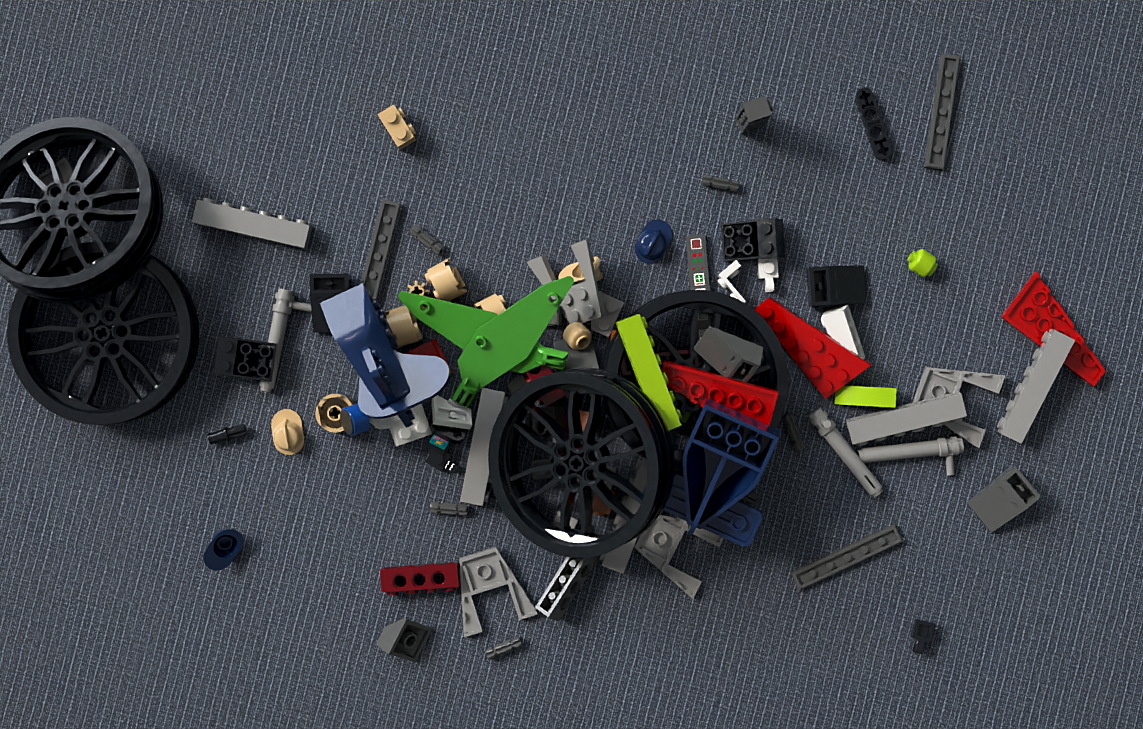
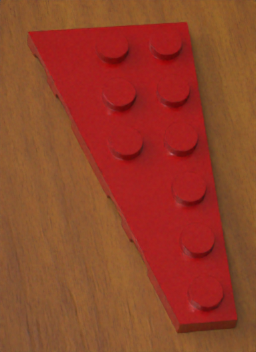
[1001,271,1106,386]
[754,297,871,399]
[661,360,779,425]

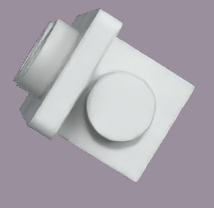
[717,260,746,303]

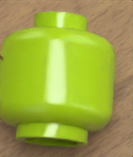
[908,249,937,277]

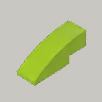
[834,386,897,408]

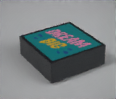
[426,434,450,455]

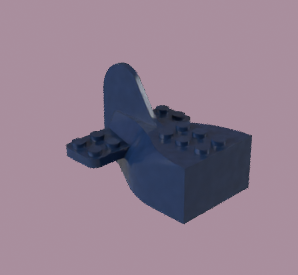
[320,283,450,428]
[643,398,780,547]

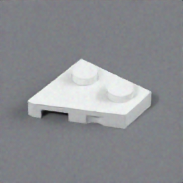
[432,394,472,429]

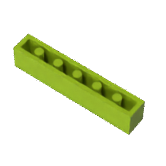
[615,314,683,431]

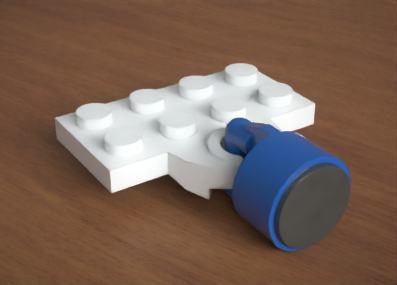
[340,403,432,446]

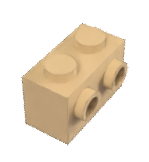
[377,104,416,150]

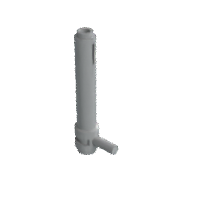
[259,288,311,392]
[809,408,883,497]
[858,436,964,475]

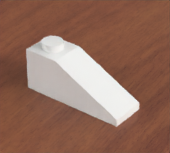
[821,304,865,360]

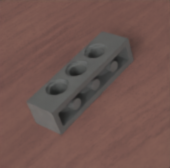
[735,96,773,134]
[535,555,600,622]

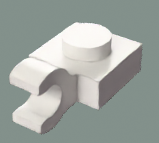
[757,258,778,292]

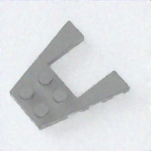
[527,238,605,324]
[912,367,1005,448]
[634,514,724,598]
[459,547,538,637]

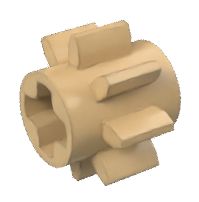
[408,281,430,296]

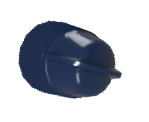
[635,219,672,263]
[203,529,244,571]

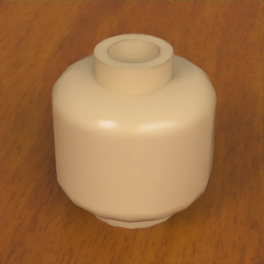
[563,322,592,350]

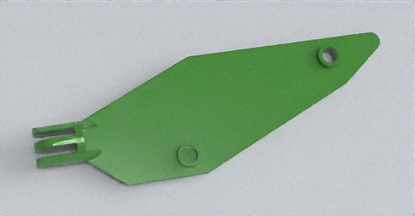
[451,276,574,408]
[398,291,568,373]

